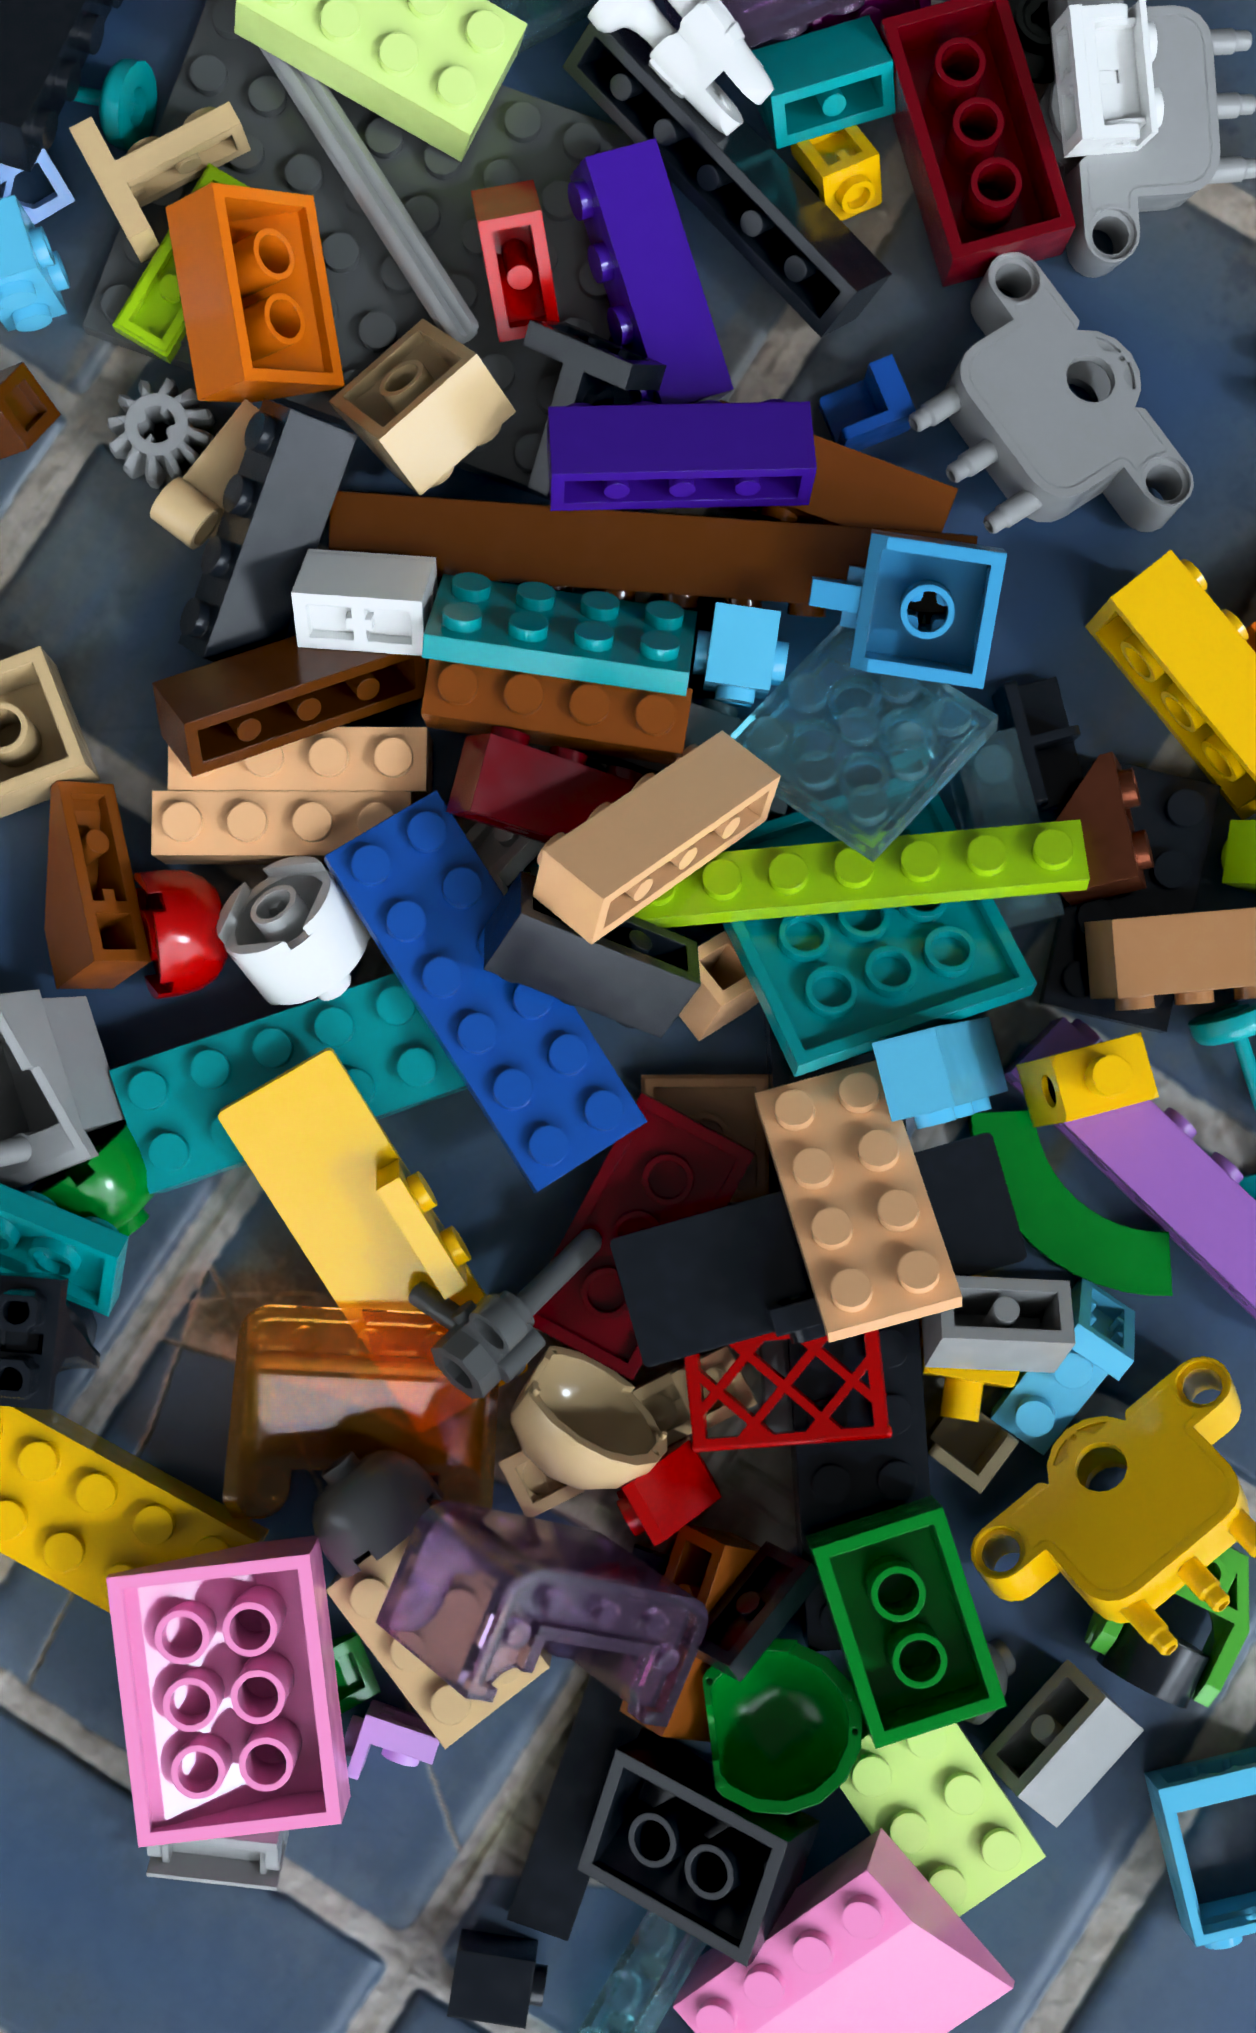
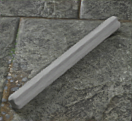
[259,47,479,344]

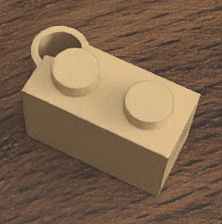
[150,399,260,550]

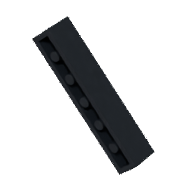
[562,21,892,337]

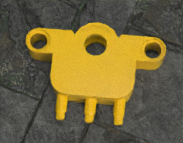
[970,1356,1256,1656]

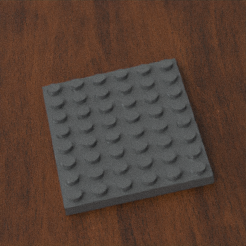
[82,0,672,500]

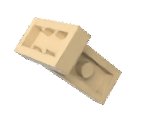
[69,101,251,263]

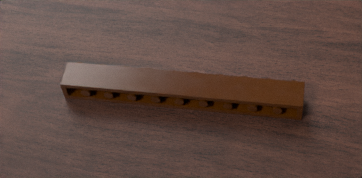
[329,491,978,624]

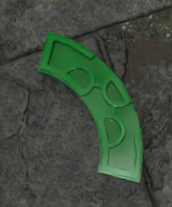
[968,1110,1173,1296]

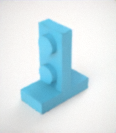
[990,1278,1135,1455]

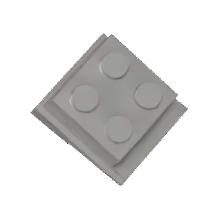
[0,989,125,1189]

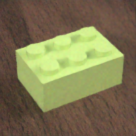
[839,1715,1046,1917]

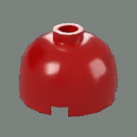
[134,869,228,999]

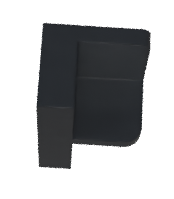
[991,677,1084,817]

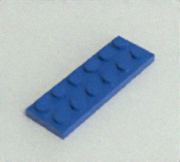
[324,790,648,1194]

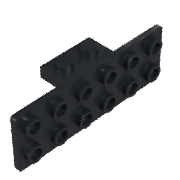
[610,1133,1027,1367]

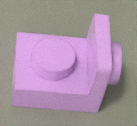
[344,1700,440,1780]

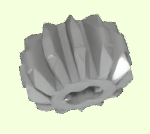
[107,377,215,489]

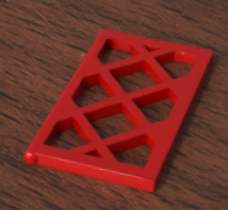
[684,1329,893,1453]

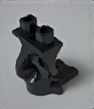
[0,1272,100,1410]

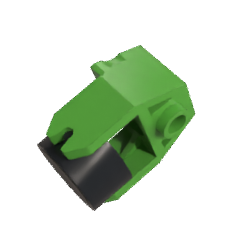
[1084,1546,1249,1709]

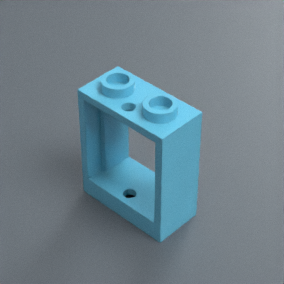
[1144,1746,1256,1950]

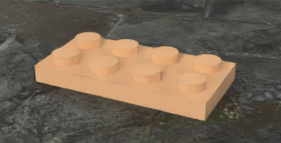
[754,1060,962,1343]

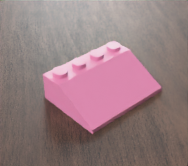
[106,1536,351,1848]
[673,1828,1015,2033]

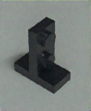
[523,320,667,496]

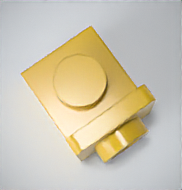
[791,125,882,221]

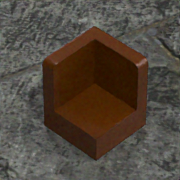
[0,362,61,460]

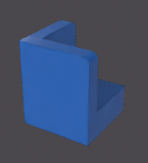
[819,354,916,451]

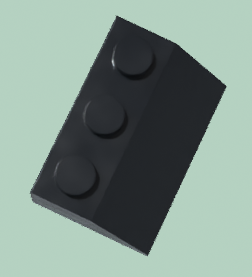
[577,1731,820,1967]

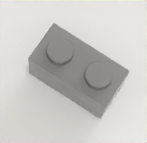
[922,1275,1076,1373]
[980,1659,1144,1828]

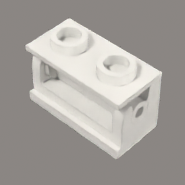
[1051,0,1164,158]
[291,549,438,656]

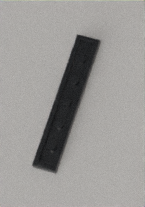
[507,1544,670,1941]

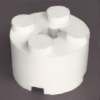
[216,856,371,1005]

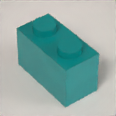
[752,15,896,149]

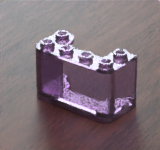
[375,1501,708,1727]

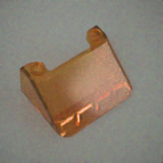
[223,1305,499,1530]

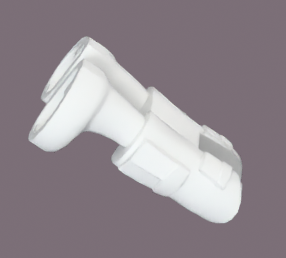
[587,0,774,136]

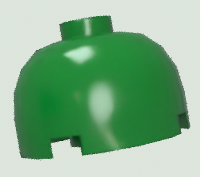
[30,1119,154,1236]

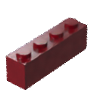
[446,726,644,844]

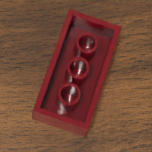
[878,0,1076,287]

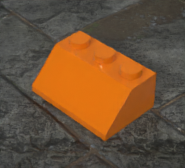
[165,182,345,403]

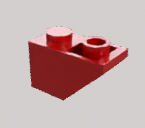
[616,1435,722,1547]

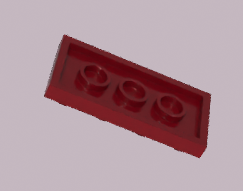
[533,1092,755,1380]

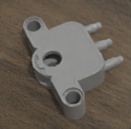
[1039,0,1256,278]
[908,252,1194,534]

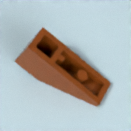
[44,780,151,989]

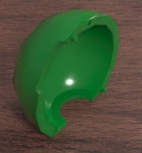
[702,1638,862,1815]

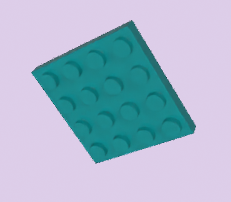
[722,771,1037,1077]

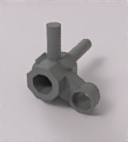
[409,1228,602,1399]

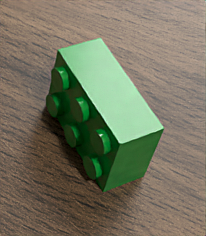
[806,1495,1007,1749]

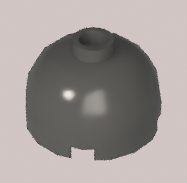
[311,1449,445,1578]

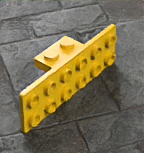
[218,1048,528,1431]

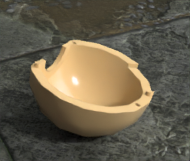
[510,1346,668,1490]

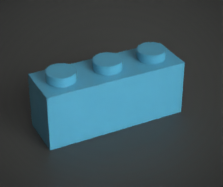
[872,1017,1008,1129]

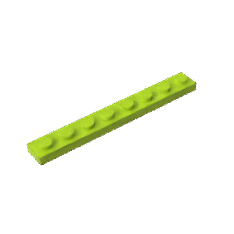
[633,819,1090,928]

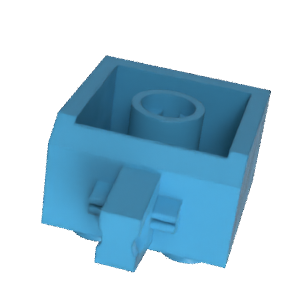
[808,529,1007,689]

